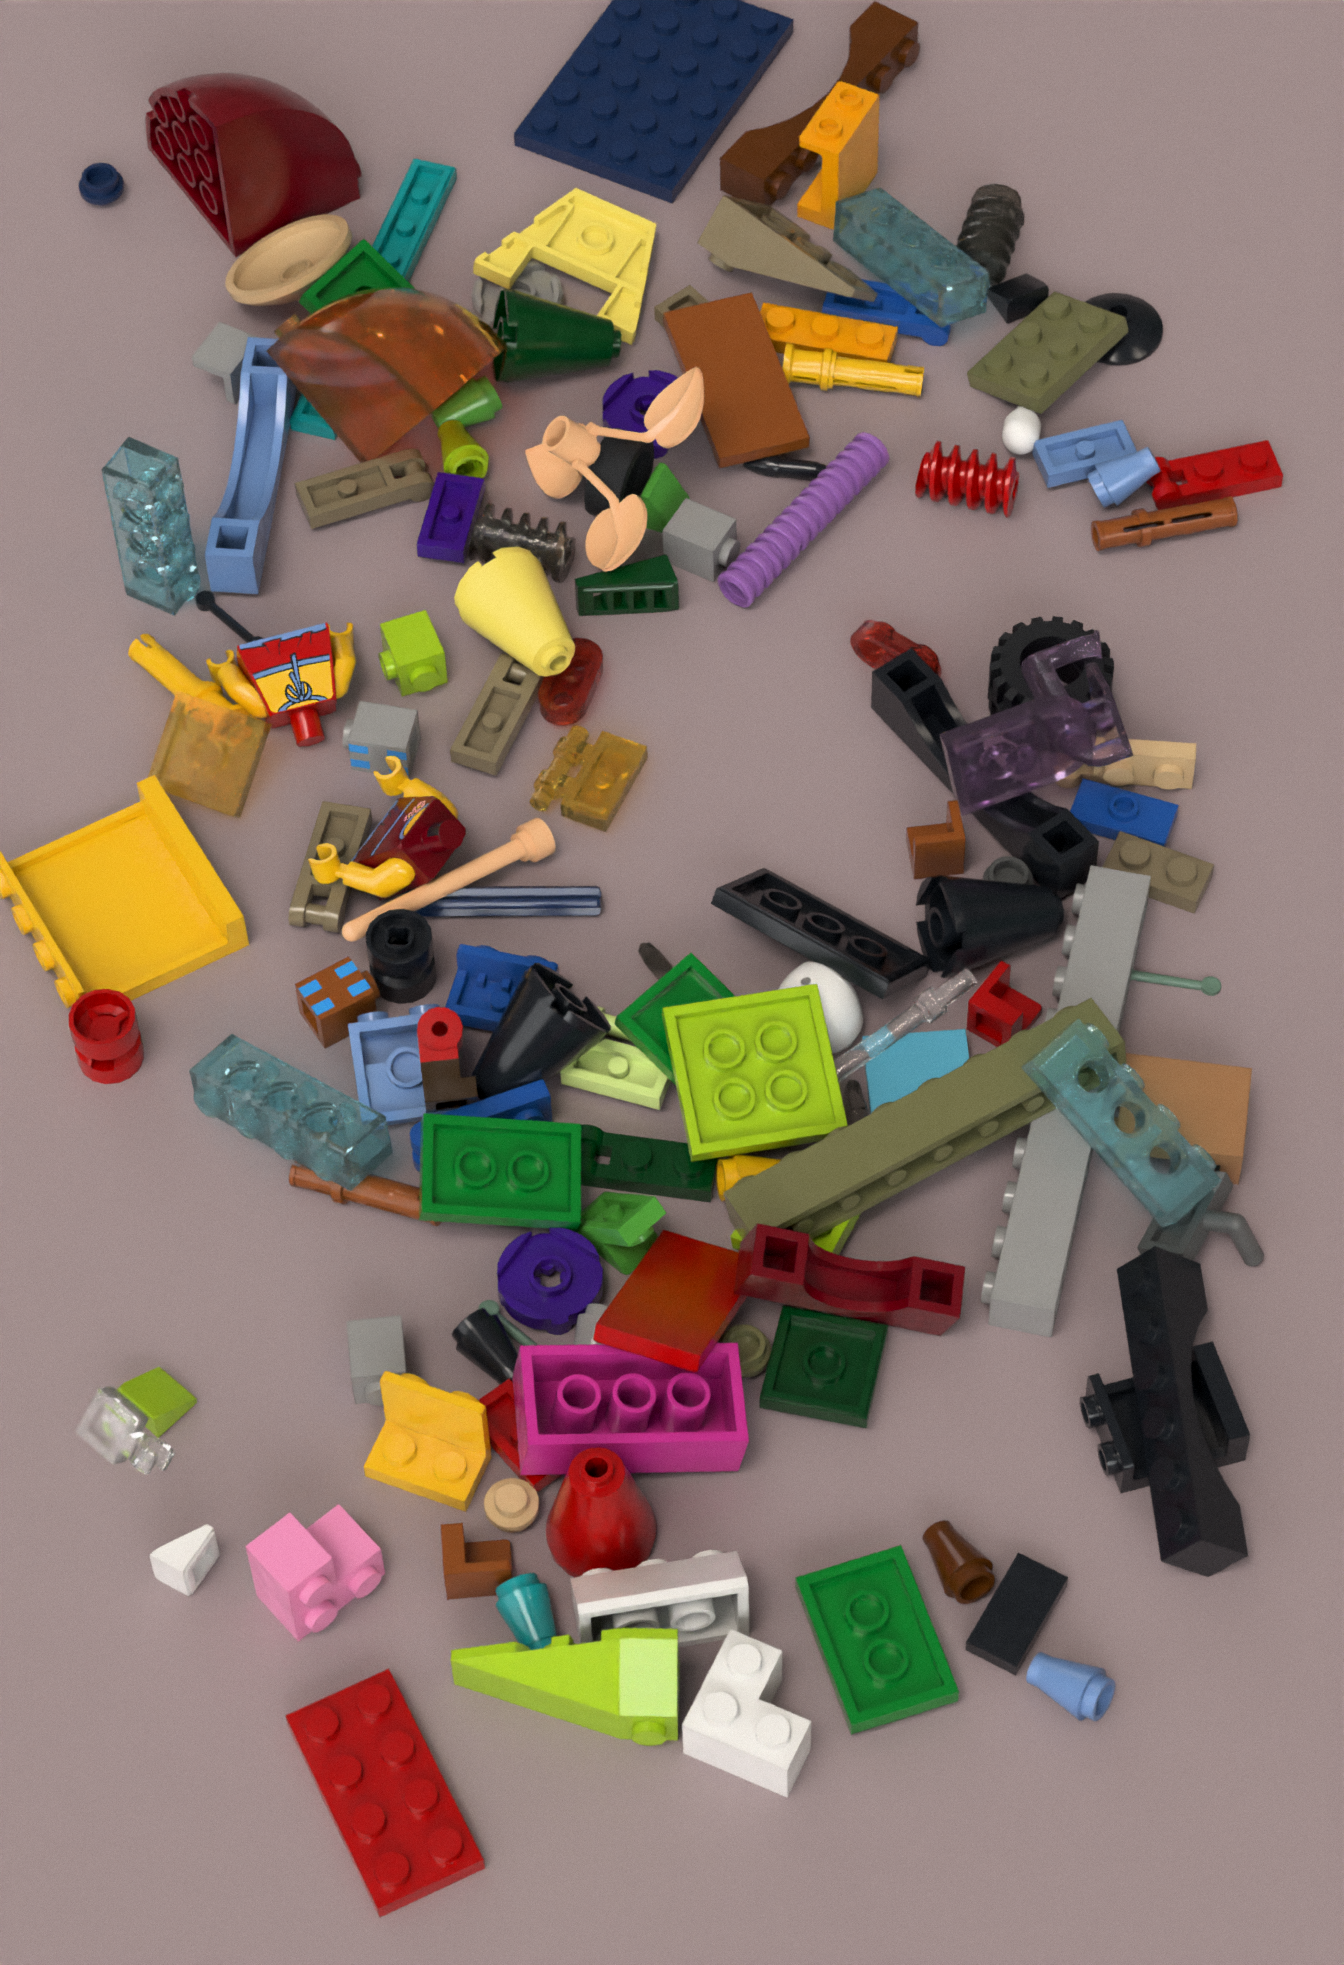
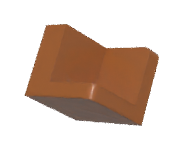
[906,800,966,880]
[441,1523,513,1600]

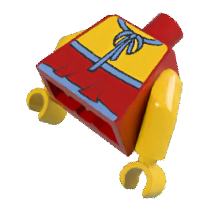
[206,622,356,747]

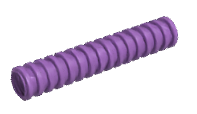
[718,432,889,608]

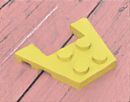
[473,188,656,345]

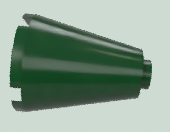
[491,289,621,383]

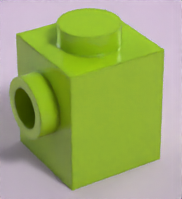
[378,610,448,697]

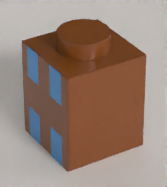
[295,956,380,1049]

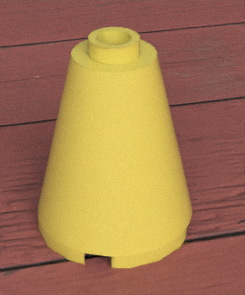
[454,546,575,676]

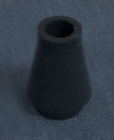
[452,1308,518,1385]

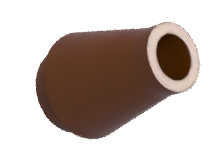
[922,1520,995,1604]

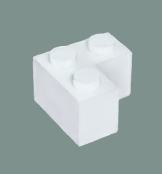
[682,1629,811,1797]

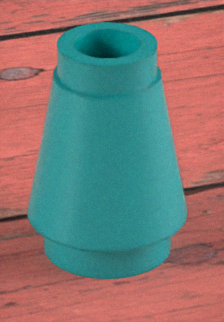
[495,1573,557,1650]

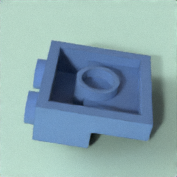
[348,1004,461,1129]

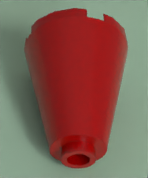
[546,1447,656,1577]

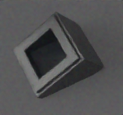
[985,273,1049,324]

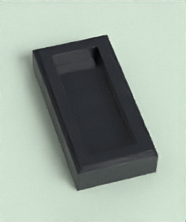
[965,1552,1068,1676]

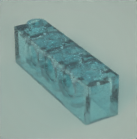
[833,187,990,327]
[101,436,201,616]
[1021,1019,1222,1228]
[189,1034,393,1191]

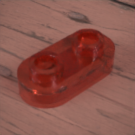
[850,620,942,677]
[538,638,604,726]

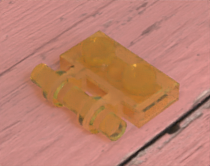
[529,725,648,832]

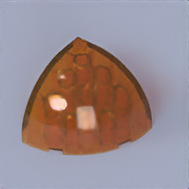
[267,287,508,463]

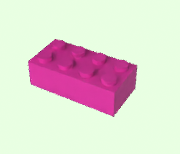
[513,1343,749,1475]

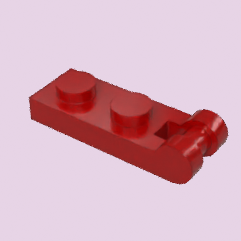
[1146,440,1283,510]

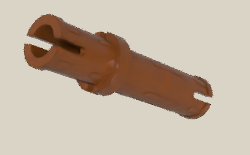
[1091,496,1238,551]
[289,1153,441,1227]

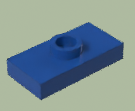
[1070,778,1179,847]

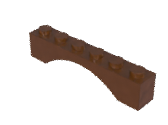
[720,1,920,206]

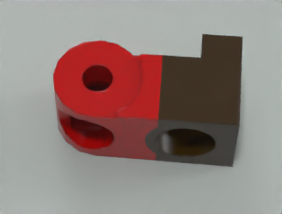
[417,1007,478,1113]

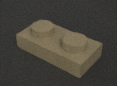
[1102,831,1214,914]

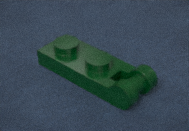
[581,1124,719,1203]

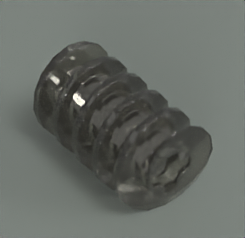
[952,184,1025,285]
[469,503,576,583]

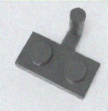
[1137,1166,1264,1266]

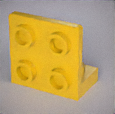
[364,1371,492,1512]

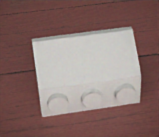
[570,1550,749,1647]

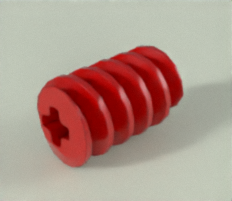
[915,440,1019,518]

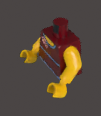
[308,756,466,901]

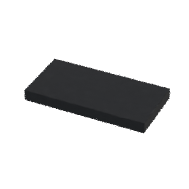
[711,868,932,999]

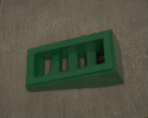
[575,554,679,616]

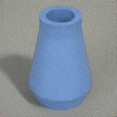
[1087,446,1161,508]
[1026,1652,1115,1722]

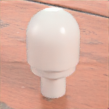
[1002,406,1041,455]

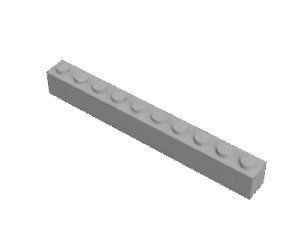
[981,865,1151,1338]

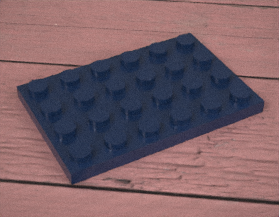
[514,0,794,204]

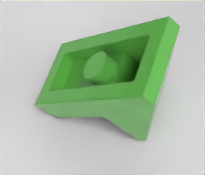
[572,1192,666,1275]

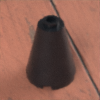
[916,875,1064,978]
[471,963,611,1100]

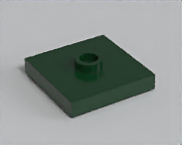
[759,1305,889,1428]

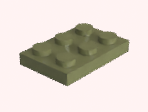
[967,291,1129,414]

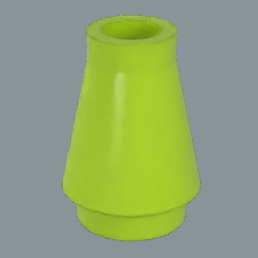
[437,420,489,478]

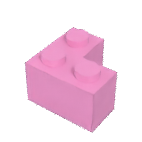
[245,1504,385,1642]

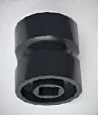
[366,909,437,1004]

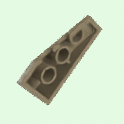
[697,195,878,302]

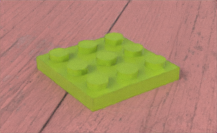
[662,984,848,1162]

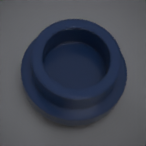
[79,163,124,205]

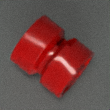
[68,989,144,1084]

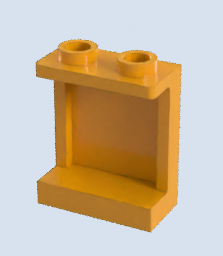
[797,81,880,232]

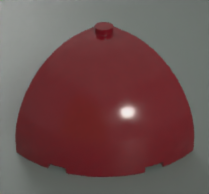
[145,73,362,257]

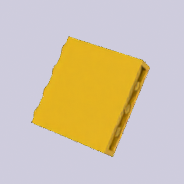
[0,775,249,1008]

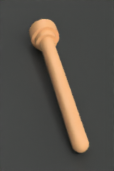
[342,818,555,942]

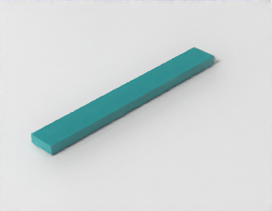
[290,158,457,440]

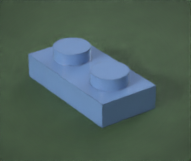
[1032,420,1137,488]

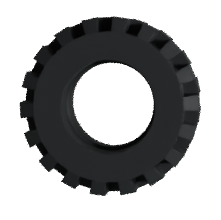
[988,616,1114,750]

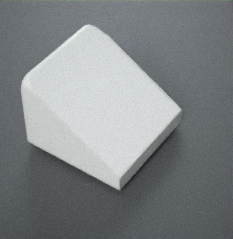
[149,1524,220,1596]

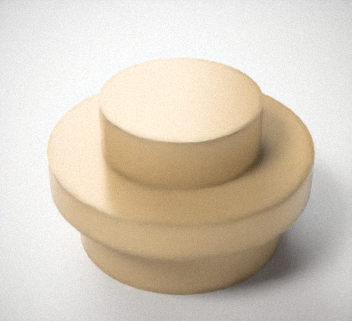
[484,1478,540,1533]

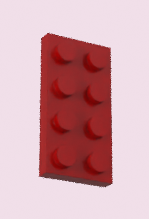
[285,1669,485,1918]

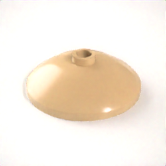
[225,214,352,306]

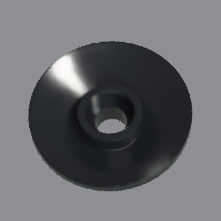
[1085,293,1163,366]

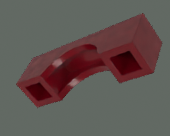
[734,1223,966,1336]

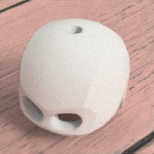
[778,961,863,1054]

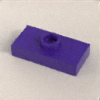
[416,472,485,563]

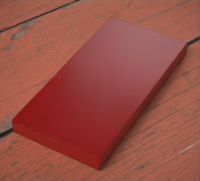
[593,1229,747,1373]

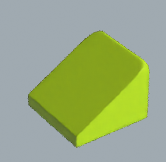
[117,1367,197,1438]

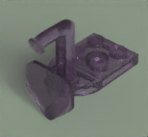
[940,630,1133,816]

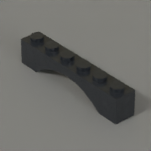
[871,648,1099,899]
[1117,1246,1248,1577]

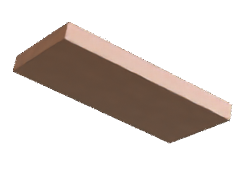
[663,292,810,469]

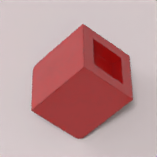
[966,961,1042,1047]

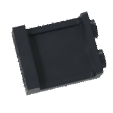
[1079,1341,1250,1494]

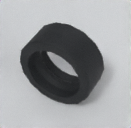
[584,428,654,517]

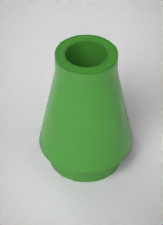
[430,376,503,429]

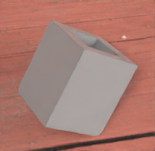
[192,322,259,404]

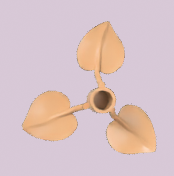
[525,367,704,573]

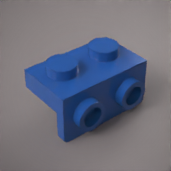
[445,944,559,1031]

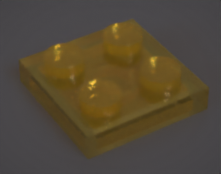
[147,691,272,818]

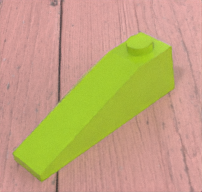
[451,1628,680,1746]

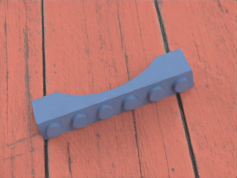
[205,337,299,594]

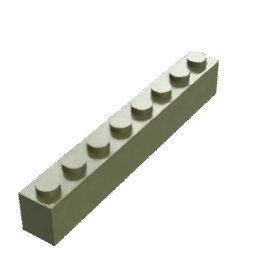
[723,998,1127,1240]

